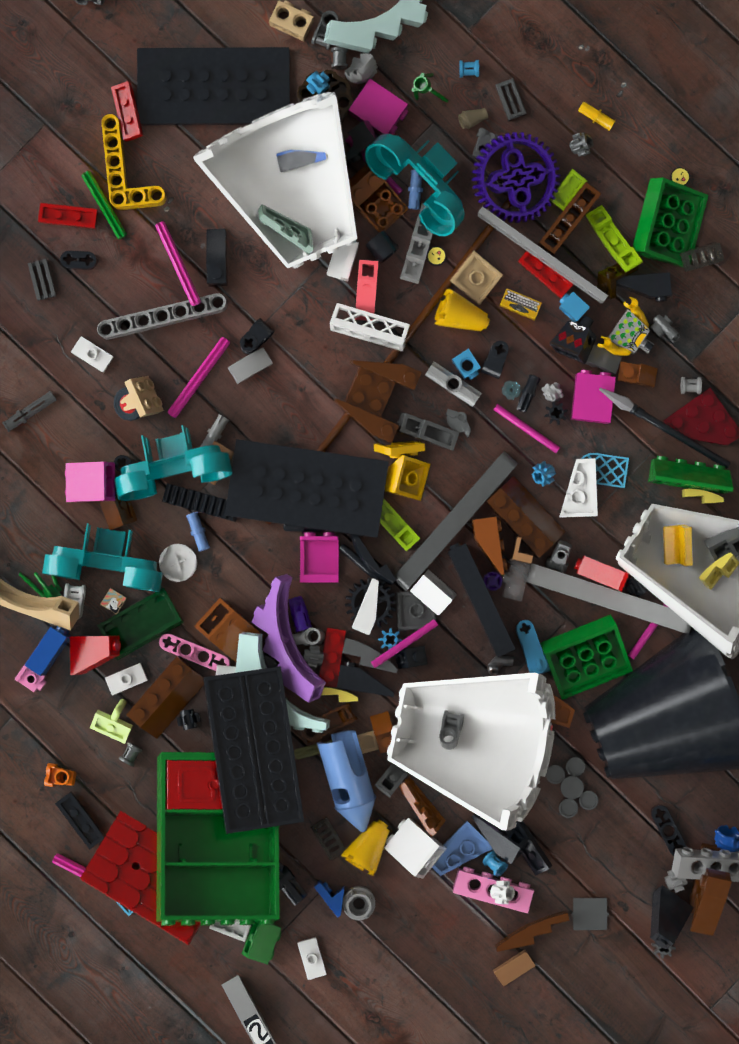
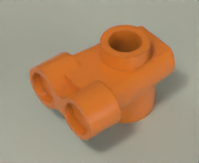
[44,763,76,787]

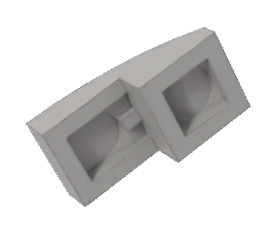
[228,347,273,384]

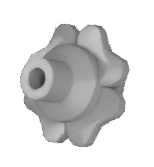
[541,382,564,402]

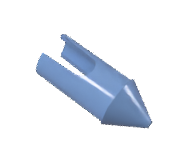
[317,730,376,832]

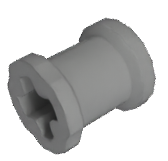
[680,377,702,394]

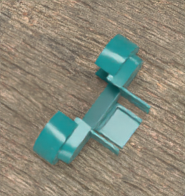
[365,134,465,236]
[114,425,233,501]
[42,523,163,592]

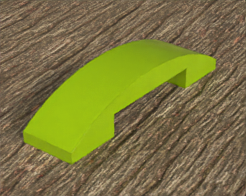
[586,205,643,272]
[380,499,420,551]

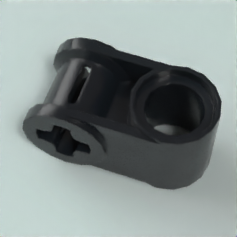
[240,318,275,355]
[481,341,509,379]

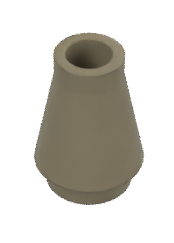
[458,108,488,129]

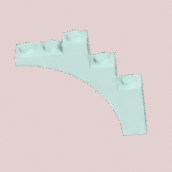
[324,0,428,53]
[235,632,330,733]

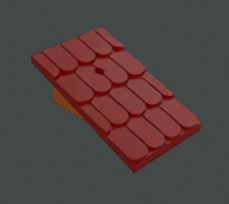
[80,811,201,945]

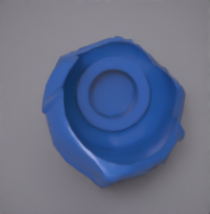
[714,825,739,852]

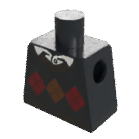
[550,316,596,364]

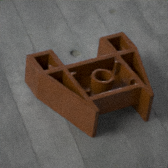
[333,360,422,443]
[688,843,732,936]

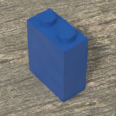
[24,626,70,676]

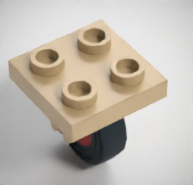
[114,376,164,421]

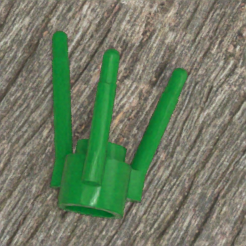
[412,73,449,103]
[19,572,62,598]

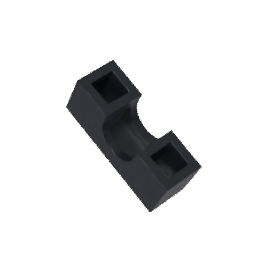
[345,121,378,169]

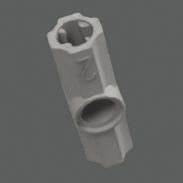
[425,362,482,407]

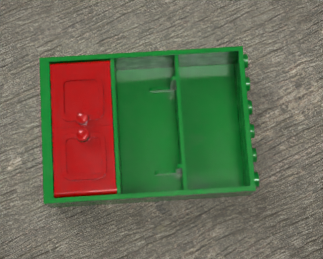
[156,752,279,926]

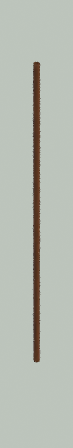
[266,187,521,525]

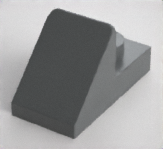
[374,763,409,798]

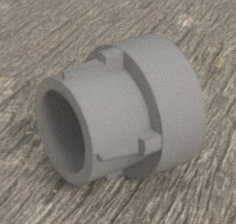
[343,886,375,920]

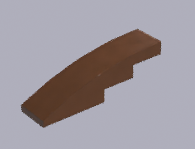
[495,910,570,952]

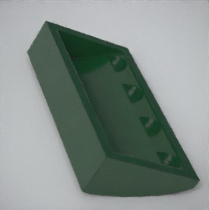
[97,588,184,660]

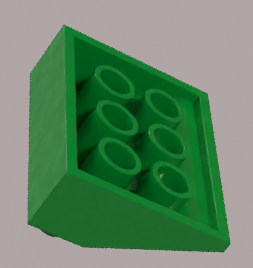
[633,177,709,269]
[648,456,733,494]
[540,614,633,700]

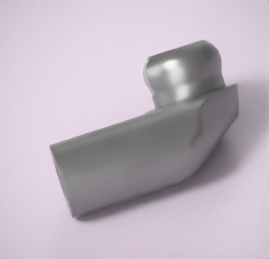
[487,656,513,676]

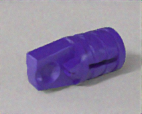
[289,596,312,632]

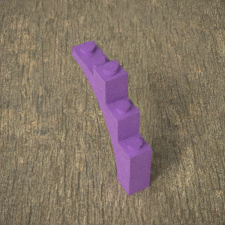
[252,574,326,703]

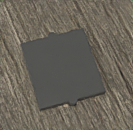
[571,898,609,930]

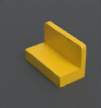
[663,524,693,566]

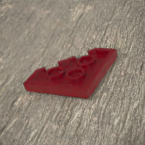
[663,388,739,446]

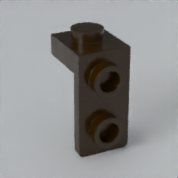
[597,263,639,300]

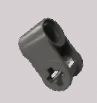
[311,10,339,50]
[439,710,464,750]

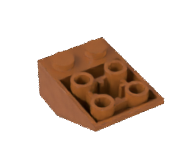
[349,164,408,233]
[472,517,507,575]
[194,597,264,662]

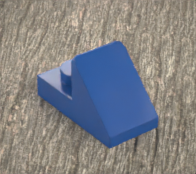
[314,880,345,918]

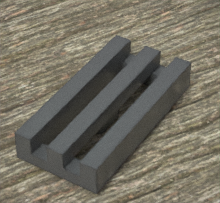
[495,78,527,121]
[28,259,56,301]

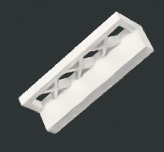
[330,303,410,352]

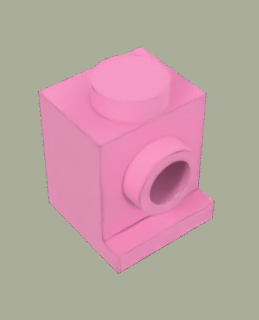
[14,666,47,692]

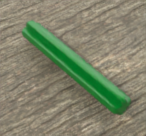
[81,171,127,239]

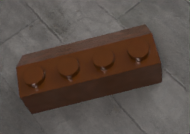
[486,476,566,558]
[126,656,204,739]

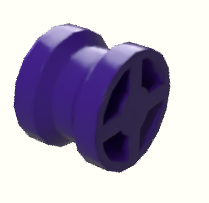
[483,572,502,591]

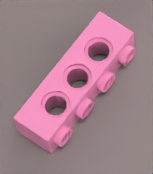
[452,866,534,913]

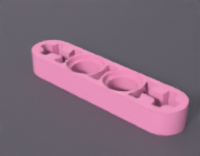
[159,633,230,671]

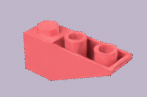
[355,260,378,321]

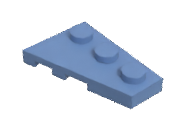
[432,821,493,876]

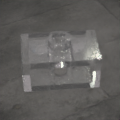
[502,559,531,602]

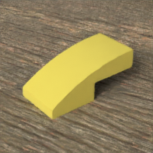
[682,489,724,504]
[699,553,739,590]
[321,687,358,702]

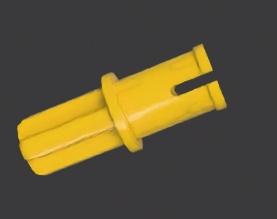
[578,102,616,131]

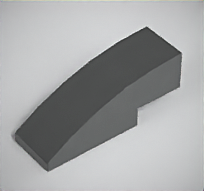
[397,413,459,451]
[704,527,739,561]
[342,638,398,673]

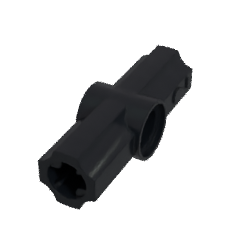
[279,860,308,905]

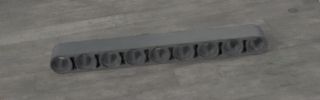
[394,451,518,591]

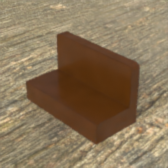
[100,487,138,530]

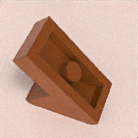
[616,362,658,387]
[370,711,393,754]

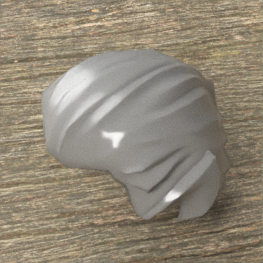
[345,53,378,84]

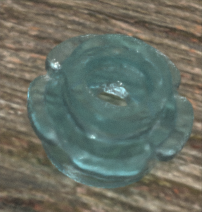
[502,381,520,400]

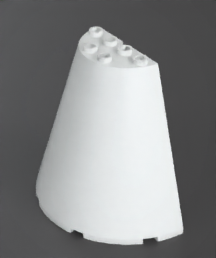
[193,92,357,268]
[616,504,739,659]
[387,673,555,831]

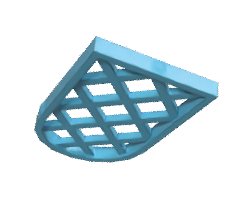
[581,453,629,488]

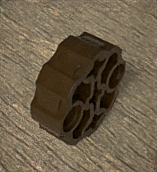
[297,70,353,124]

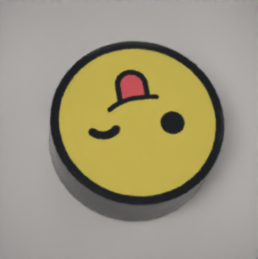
[670,167,690,186]
[427,246,446,266]

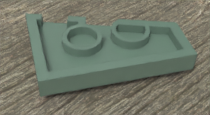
[258,204,314,255]

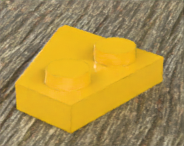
[374,441,425,458]

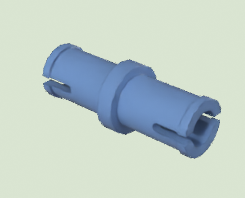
[408,170,423,210]
[186,512,210,552]

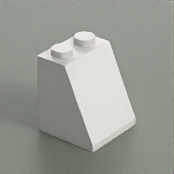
[384,818,447,879]

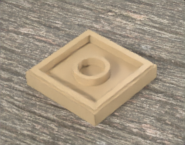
[450,251,503,305]

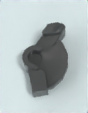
[446,409,472,438]

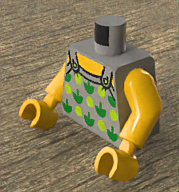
[598,297,654,356]

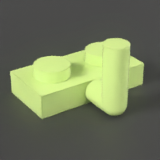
[90,699,133,744]

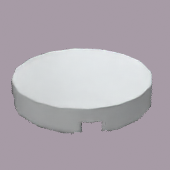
[159,544,197,582]

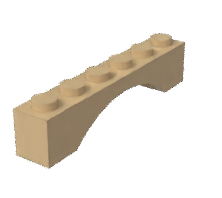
[0,579,79,631]

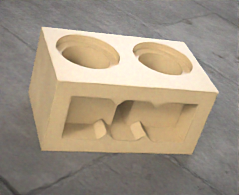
[269,1,314,42]

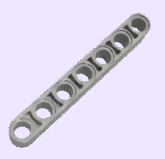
[97,293,227,340]

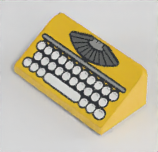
[500,289,542,321]

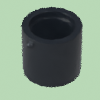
[366,230,399,264]

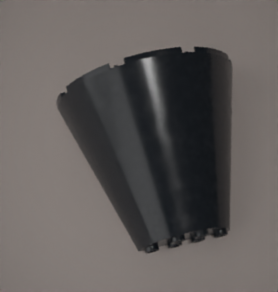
[583,627,739,779]

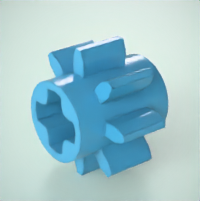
[306,71,330,95]
[531,461,556,487]
[378,628,402,650]

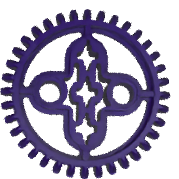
[472,132,560,223]

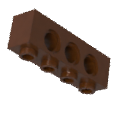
[538,182,601,256]

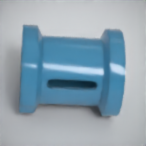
[459,60,479,78]
[482,851,508,877]

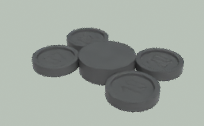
[546,757,598,818]

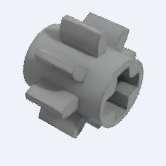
[664,870,688,893]

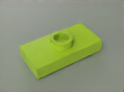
[549,169,587,211]

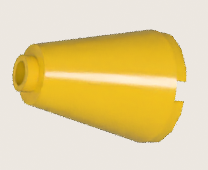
[434,289,490,332]
[341,820,390,876]

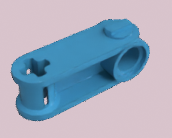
[516,620,550,674]

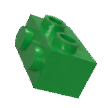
[242,922,281,965]

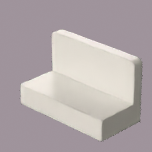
[327,242,359,282]
[410,569,457,615]

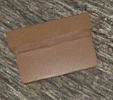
[510,536,533,564]

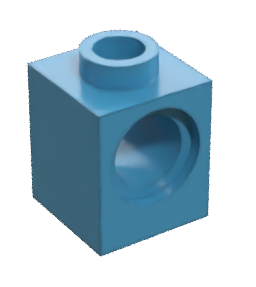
[559,292,590,322]
[452,348,481,380]

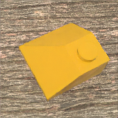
[385,455,430,501]

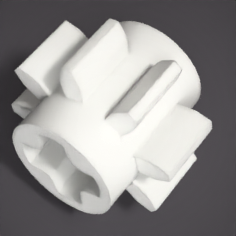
[490,880,515,904]

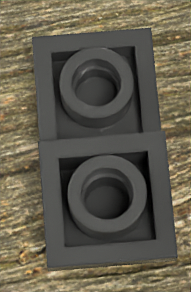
[586,345,622,375]

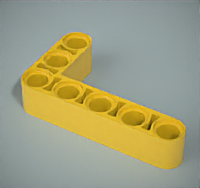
[102,114,167,210]

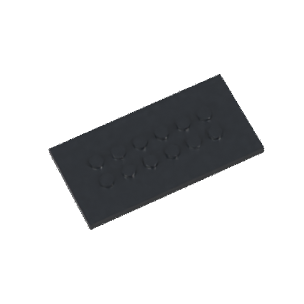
[137,47,290,125]
[225,439,389,538]
[203,666,304,834]

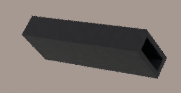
[447,542,515,657]

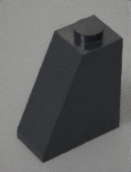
[650,885,694,949]

